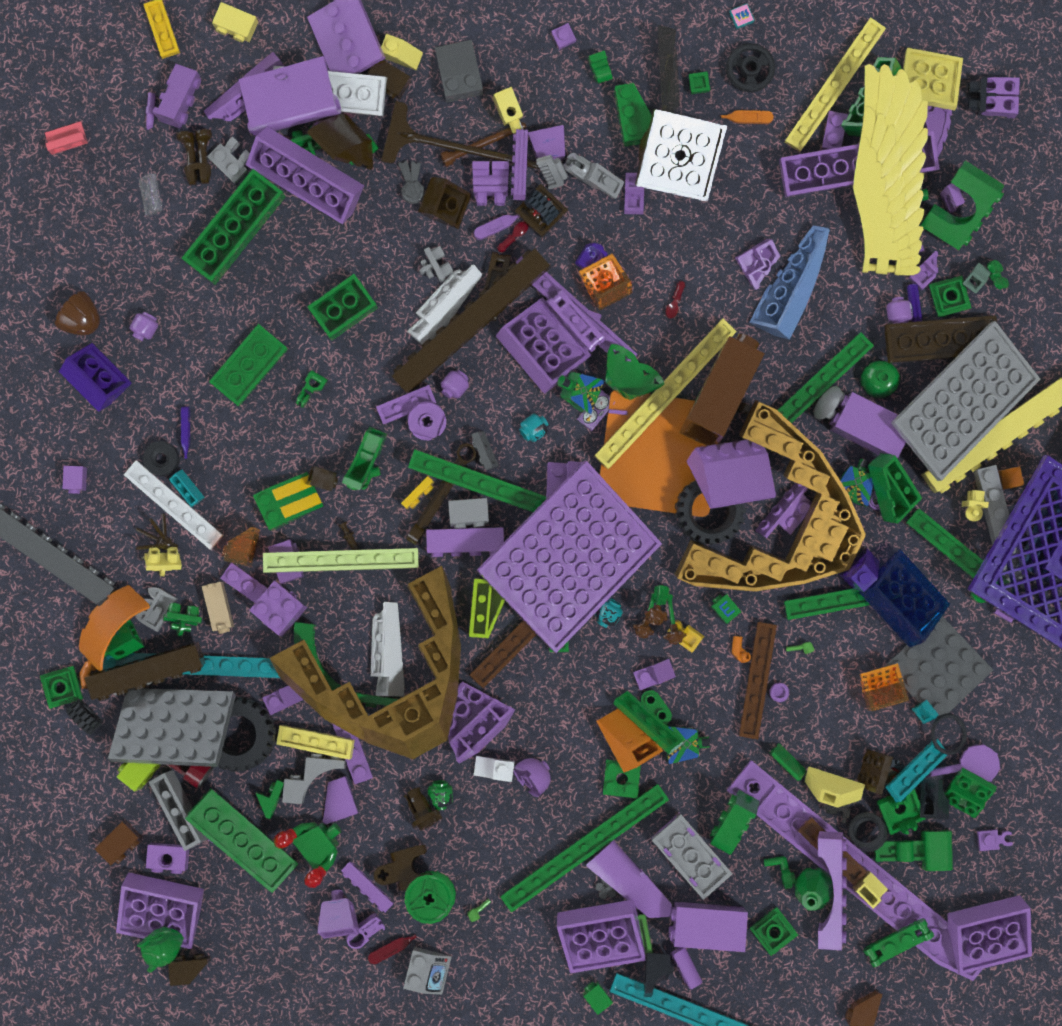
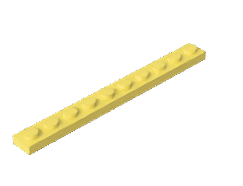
[594,319,737,469]

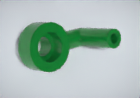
[763,856,796,889]

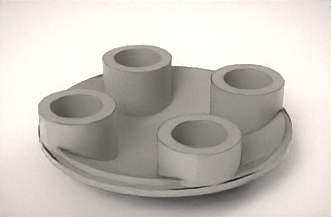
[814,386,845,419]

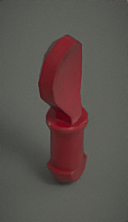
[497,222,528,252]
[665,280,685,319]

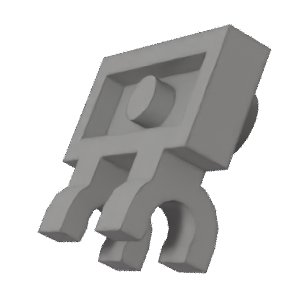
[207,137,250,184]

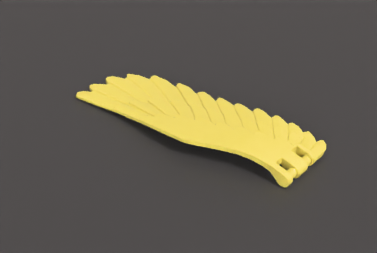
[853,64,928,275]

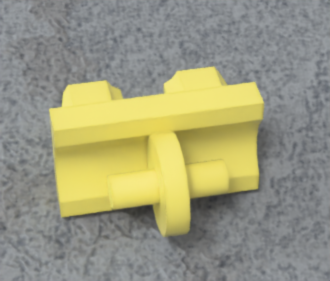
[962,490,989,522]
[144,547,182,577]

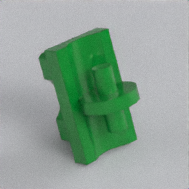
[290,125,321,156]
[163,603,202,636]

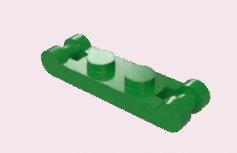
[863,918,935,967]

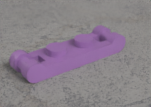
[546,289,606,352]

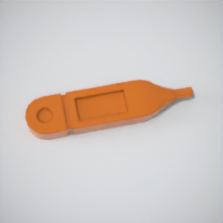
[721,110,774,124]

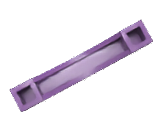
[818,831,847,950]

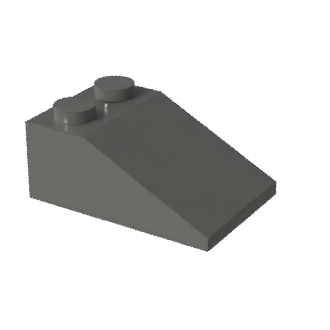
[435,40,483,103]

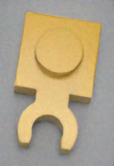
[668,620,704,653]

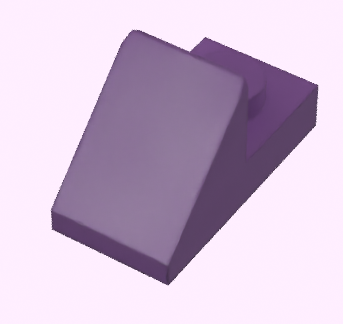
[633,659,676,690]
[263,686,303,715]

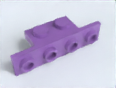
[755,482,812,538]

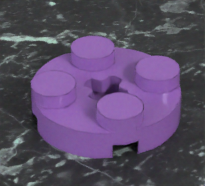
[407,401,446,440]

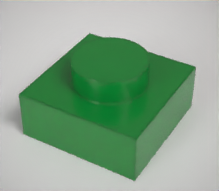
[688,72,710,95]

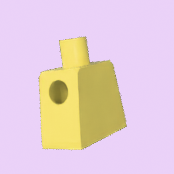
[492,87,523,134]

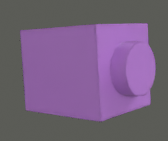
[63,466,87,494]

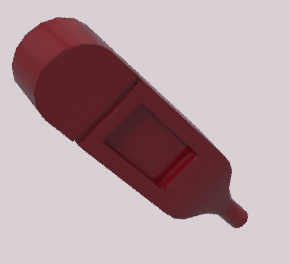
[368,934,417,965]

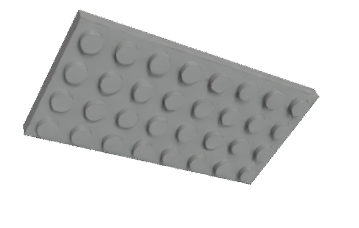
[891,321,1040,481]

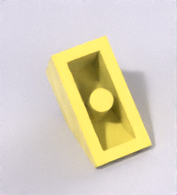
[381,34,423,71]

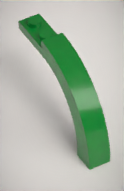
[294,622,399,708]

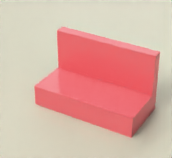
[45,121,88,155]

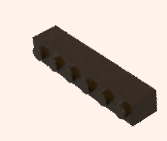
[84,641,206,701]

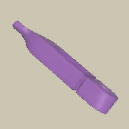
[474,215,519,240]

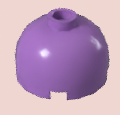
[513,758,551,797]

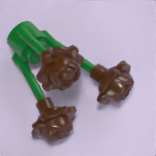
[632,585,687,645]

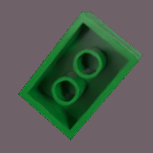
[307,274,378,341]

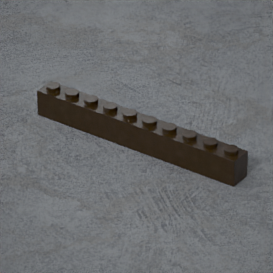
[392,249,551,394]

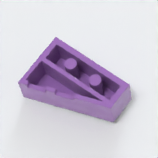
[152,64,201,129]

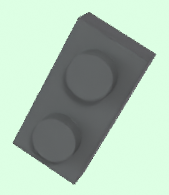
[472,431,499,470]

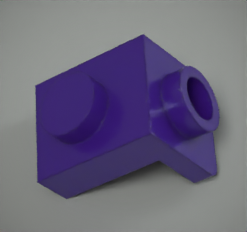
[575,243,608,274]

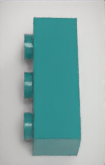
[169,469,204,507]

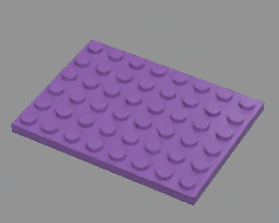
[477,461,662,653]

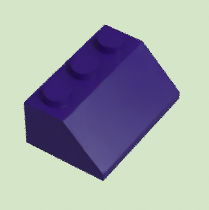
[59,343,132,412]

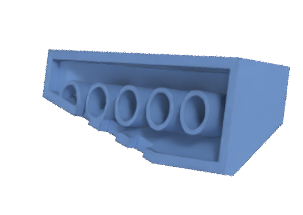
[749,225,829,340]

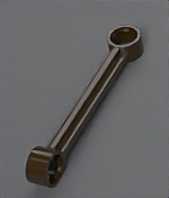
[406,444,476,546]

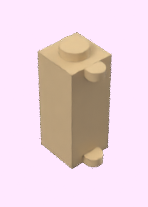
[202,582,234,634]

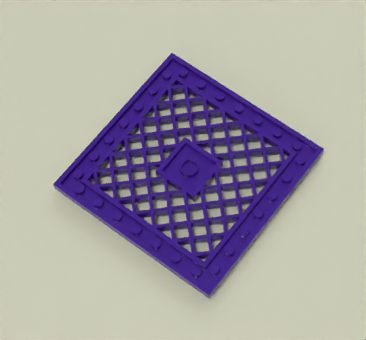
[967,455,1062,649]

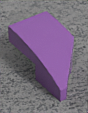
[908,251,938,291]

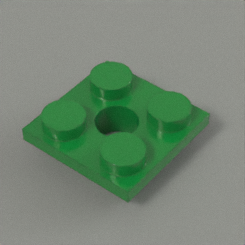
[929,276,972,318]
[40,666,83,709]
[603,760,641,798]
[750,907,798,956]

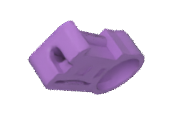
[346,913,385,949]

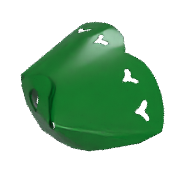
[605,344,664,400]

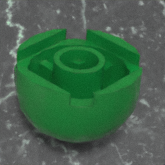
[861,361,900,399]

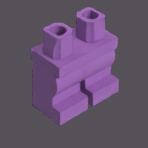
[472,161,509,206]

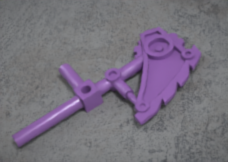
[924,106,952,156]

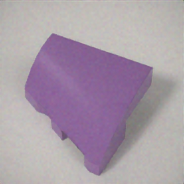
[735,239,780,290]
[323,776,359,825]

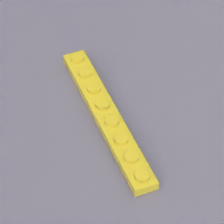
[785,18,886,152]

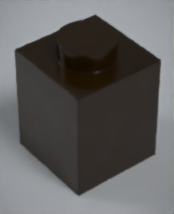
[306,466,338,491]

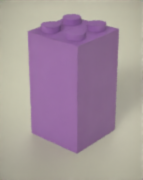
[829,392,906,458]
[668,902,748,952]

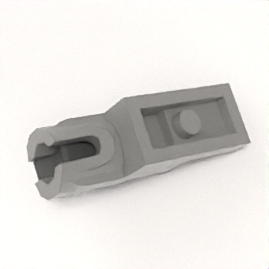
[563,153,624,199]

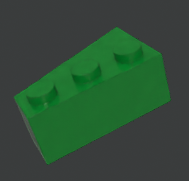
[614,83,652,147]
[868,453,922,524]

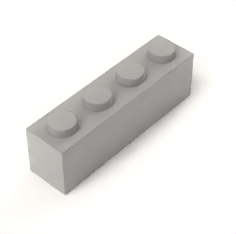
[149,770,208,851]

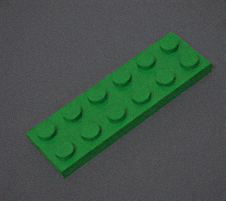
[185,788,298,893]

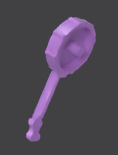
[925,744,1000,782]

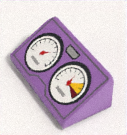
[577,390,615,432]

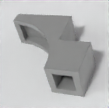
[282,753,346,804]

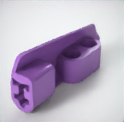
[586,840,672,918]

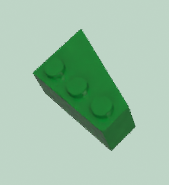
[709,790,759,855]

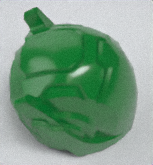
[137,927,184,973]

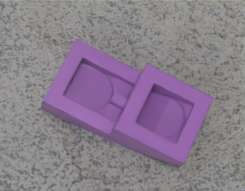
[624,173,644,214]

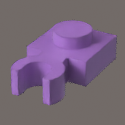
[977,829,1013,851]

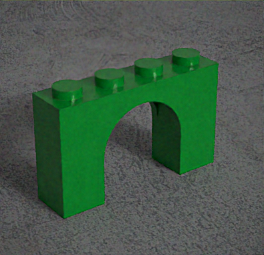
[920,160,1004,250]

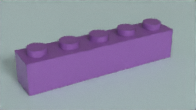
[341,861,394,912]

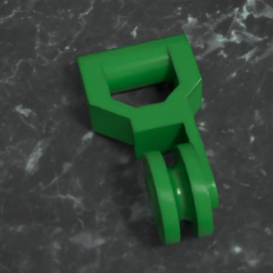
[296,370,328,408]

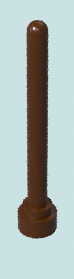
[440,122,526,167]

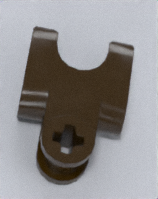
[374,845,433,892]

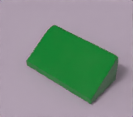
[769,744,806,781]

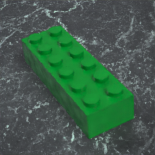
[182,169,286,285]

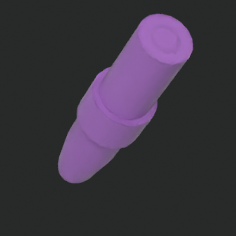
[146,93,156,130]

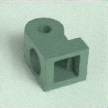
[963,263,991,293]

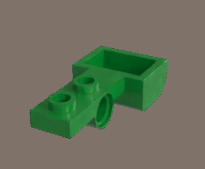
[874,830,953,871]

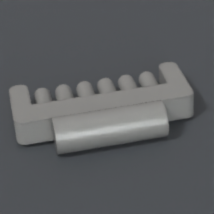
[536,155,568,189]

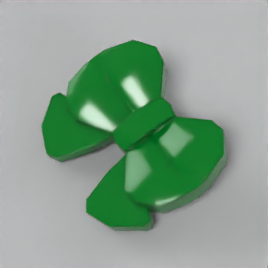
[987,260,1009,290]

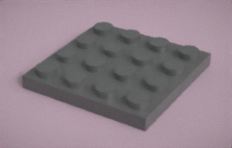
[884,614,993,720]

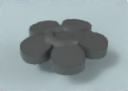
[595,879,616,899]

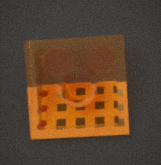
[579,254,633,311]
[222,527,260,567]
[860,663,909,711]

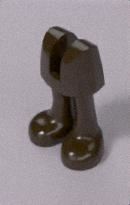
[176,129,212,185]

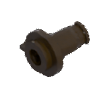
[403,787,442,831]

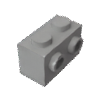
[448,498,489,529]

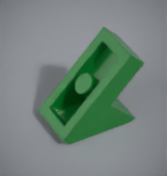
[256,779,284,819]

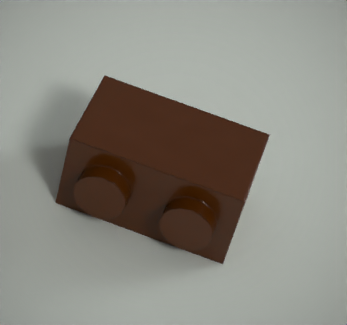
[95,820,142,866]

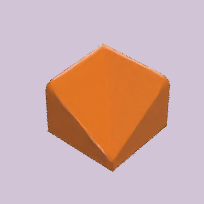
[998,466,1024,490]

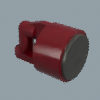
[169,765,214,788]

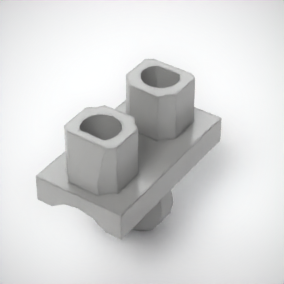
[419,246,453,283]

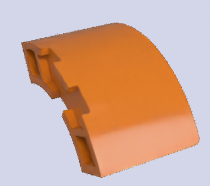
[79,585,150,671]

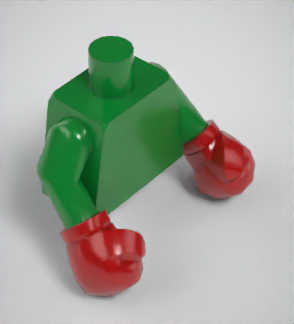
[274,822,341,888]

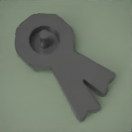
[398,160,425,204]

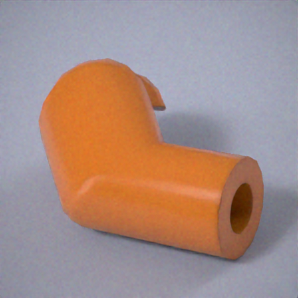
[732,636,751,663]
[79,660,97,689]

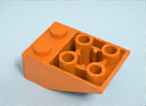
[596,709,663,773]

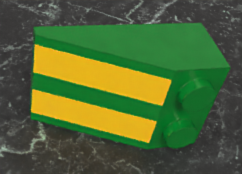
[253,472,324,531]

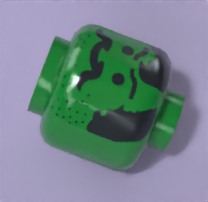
[428,780,453,810]

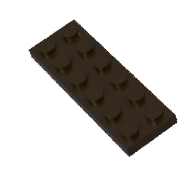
[884,315,997,363]

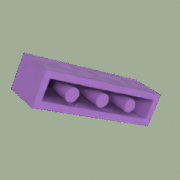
[426,528,504,557]

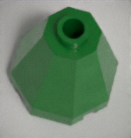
[795,868,834,910]

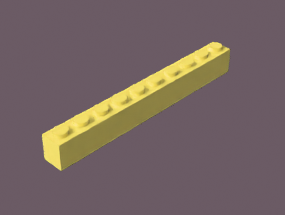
[921,377,1062,494]

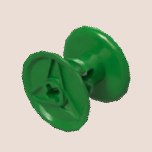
[405,871,456,924]

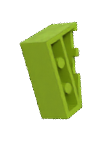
[469,579,505,638]

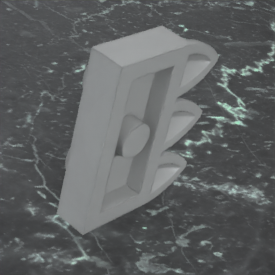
[135,587,178,632]

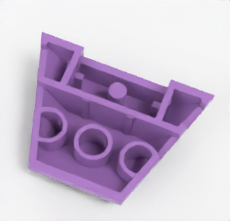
[448,682,515,763]

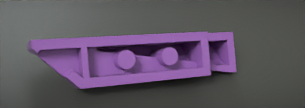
[204,52,284,121]

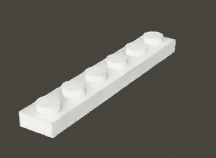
[124,460,224,550]

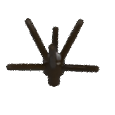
[135,513,178,560]

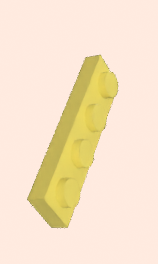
[276,725,355,760]

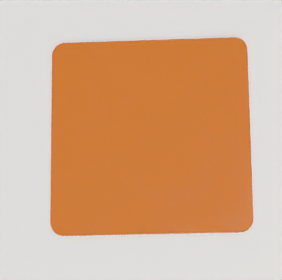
[600,390,710,517]

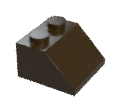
[418,177,472,229]

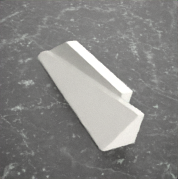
[407,265,482,345]
[371,602,404,697]

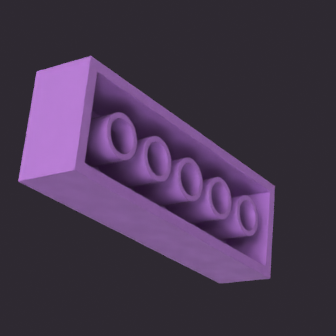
[246,127,364,224]

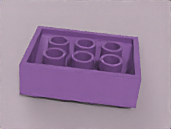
[496,297,591,394]
[687,440,776,509]
[116,872,204,949]
[947,895,1032,974]
[557,899,646,973]

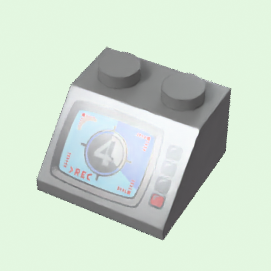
[403,947,452,995]

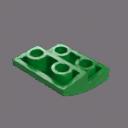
[944,767,997,818]

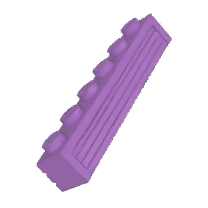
[511,129,528,200]

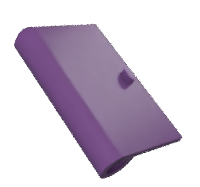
[239,56,341,136]

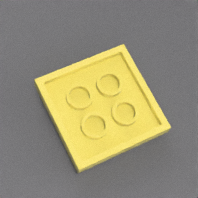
[903,48,963,111]

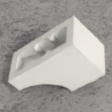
[474,756,515,782]

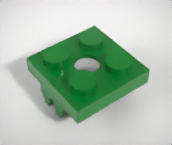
[877,789,926,835]

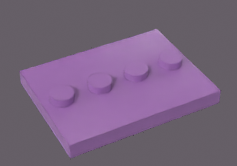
[307,0,385,74]

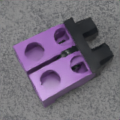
[967,77,1020,118]

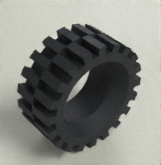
[675,480,746,545]

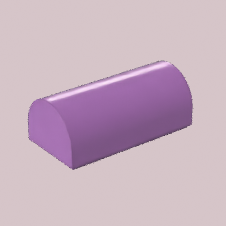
[670,947,702,989]

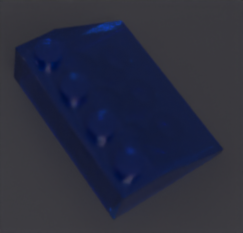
[859,549,950,647]

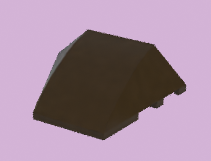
[307,114,373,170]

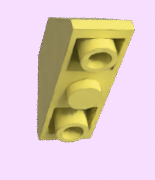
[805,767,865,808]

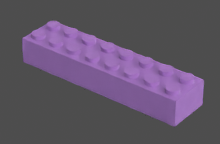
[779,131,940,197]

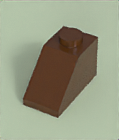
[845,990,883,1026]

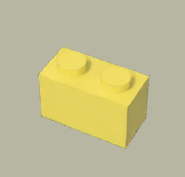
[212,2,258,43]

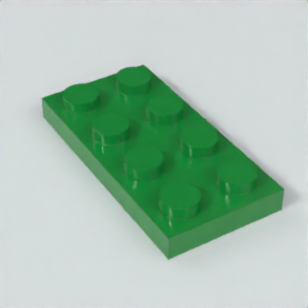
[209,324,288,407]

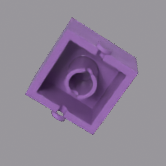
[249,581,307,637]

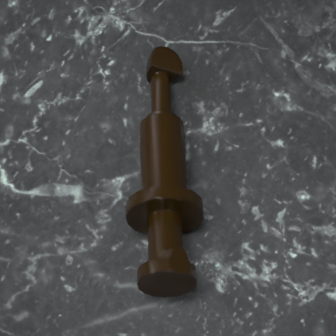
[338,521,359,550]

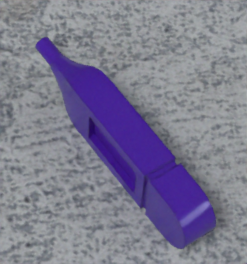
[181,407,190,459]

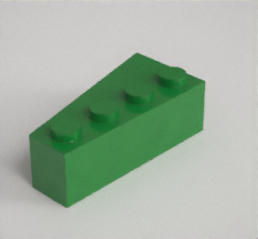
[841,57,902,136]

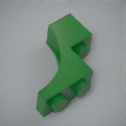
[342,427,387,490]

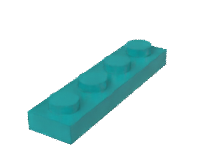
[885,739,947,802]

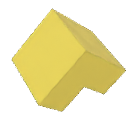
[852,870,888,909]

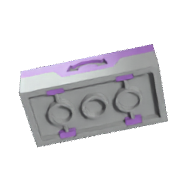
[651,812,732,900]

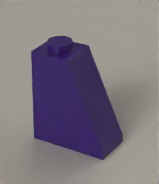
[839,548,880,592]

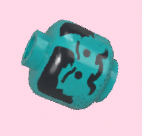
[519,414,549,442]
[595,598,623,628]

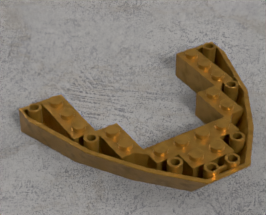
[675,400,866,591]
[270,566,461,759]

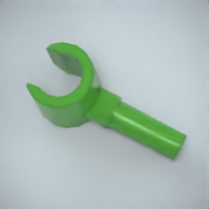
[786,642,814,654]
[468,899,491,922]

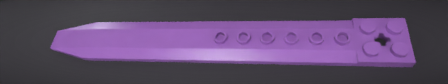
[726,760,983,981]

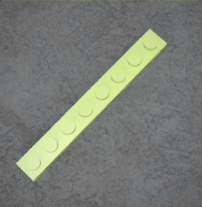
[263,548,418,573]

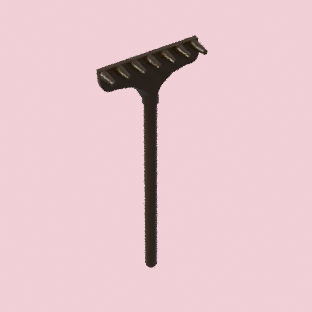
[381,101,540,170]

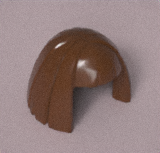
[55,291,100,336]

